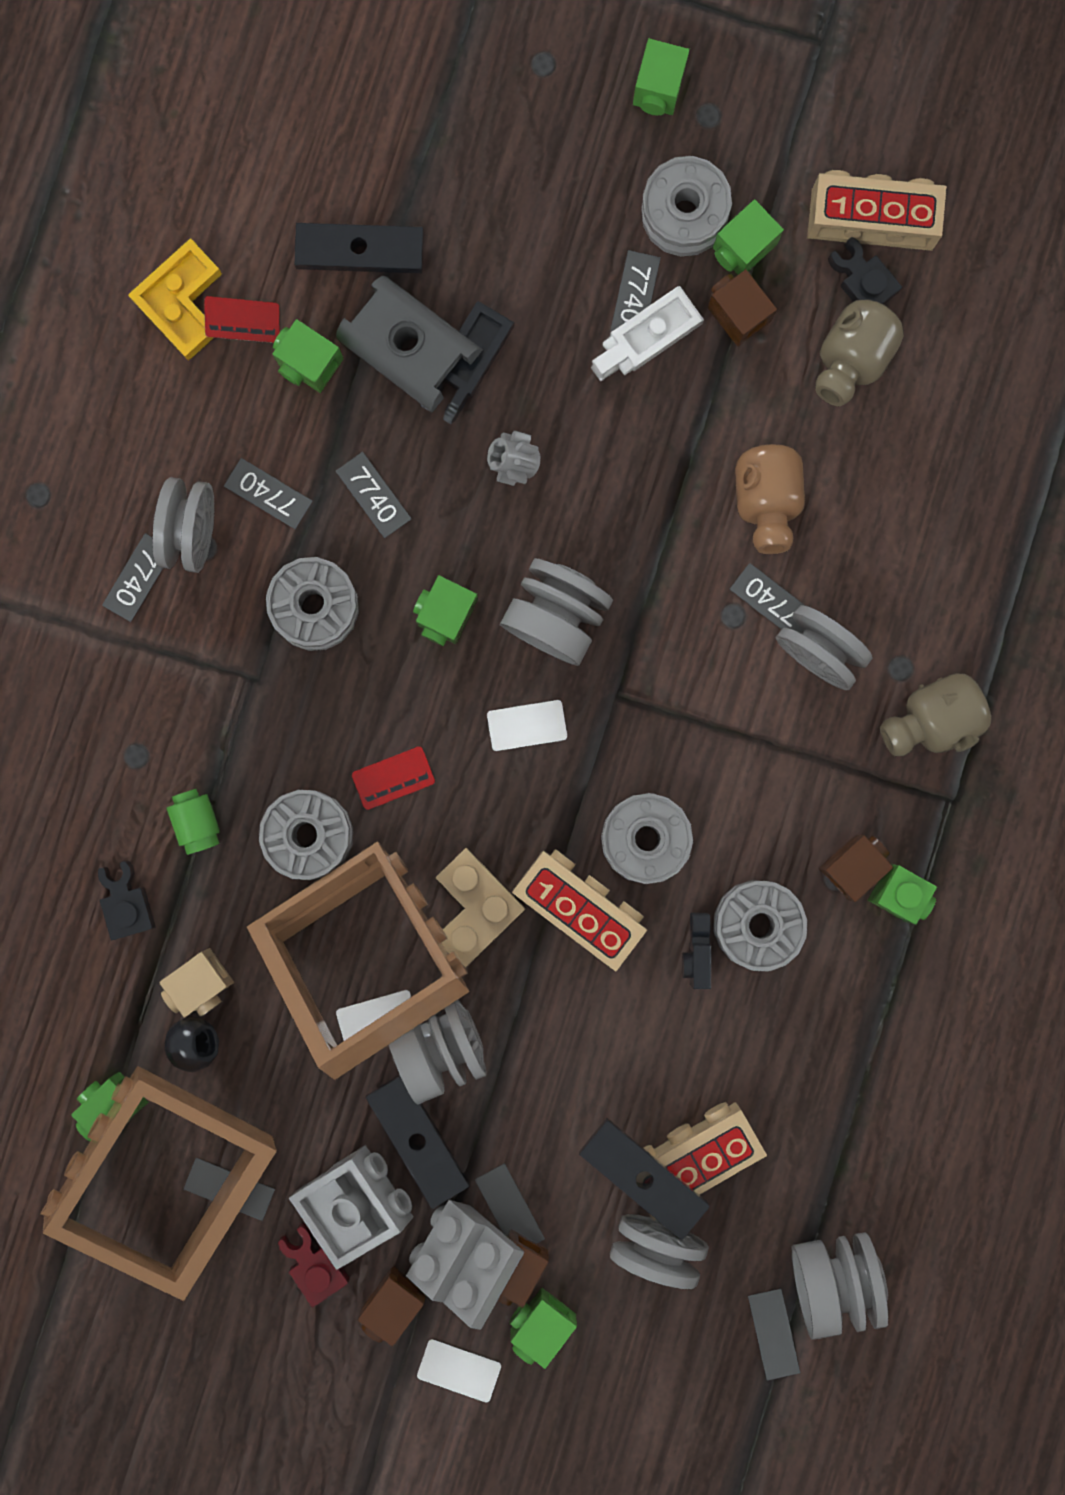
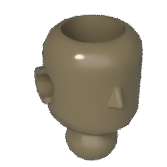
[815,300,904,406]
[880,673,991,756]

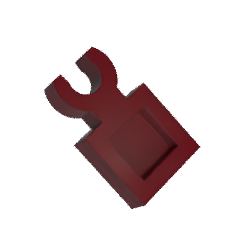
[278,1223,350,1308]

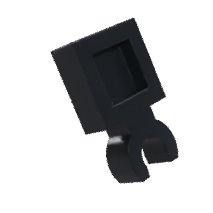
[828,237,903,305]
[98,861,156,941]
[682,913,711,989]

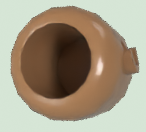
[735,444,805,554]

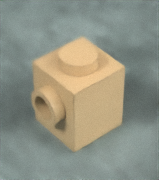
[159,948,234,1018]

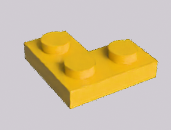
[128,238,222,361]

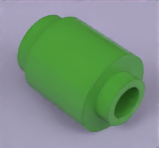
[166,789,220,855]

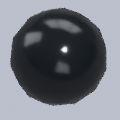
[164,1017,219,1072]

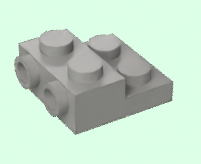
[289,1145,413,1270]
[406,1200,524,1330]

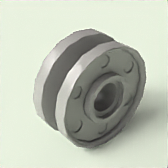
[641,156,732,257]
[152,477,214,573]
[266,557,359,651]
[775,605,873,691]
[259,790,353,880]
[601,793,693,884]
[713,880,807,971]
[610,1214,709,1289]

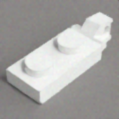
[591,286,704,381]

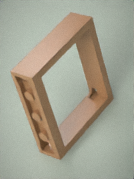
[247,841,470,1080]
[40,1066,277,1301]

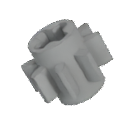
[487,430,540,486]

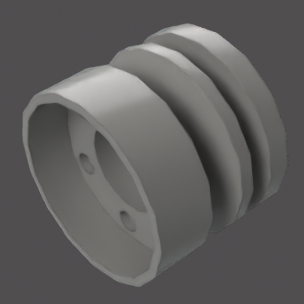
[500,558,613,666]
[389,1000,487,1105]
[792,1232,888,1340]

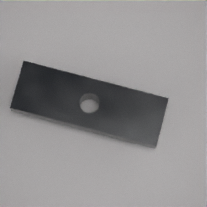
[294,223,424,274]
[365,1075,470,1209]
[579,1118,710,1240]

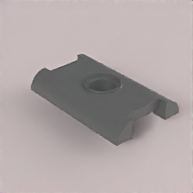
[336,276,483,412]

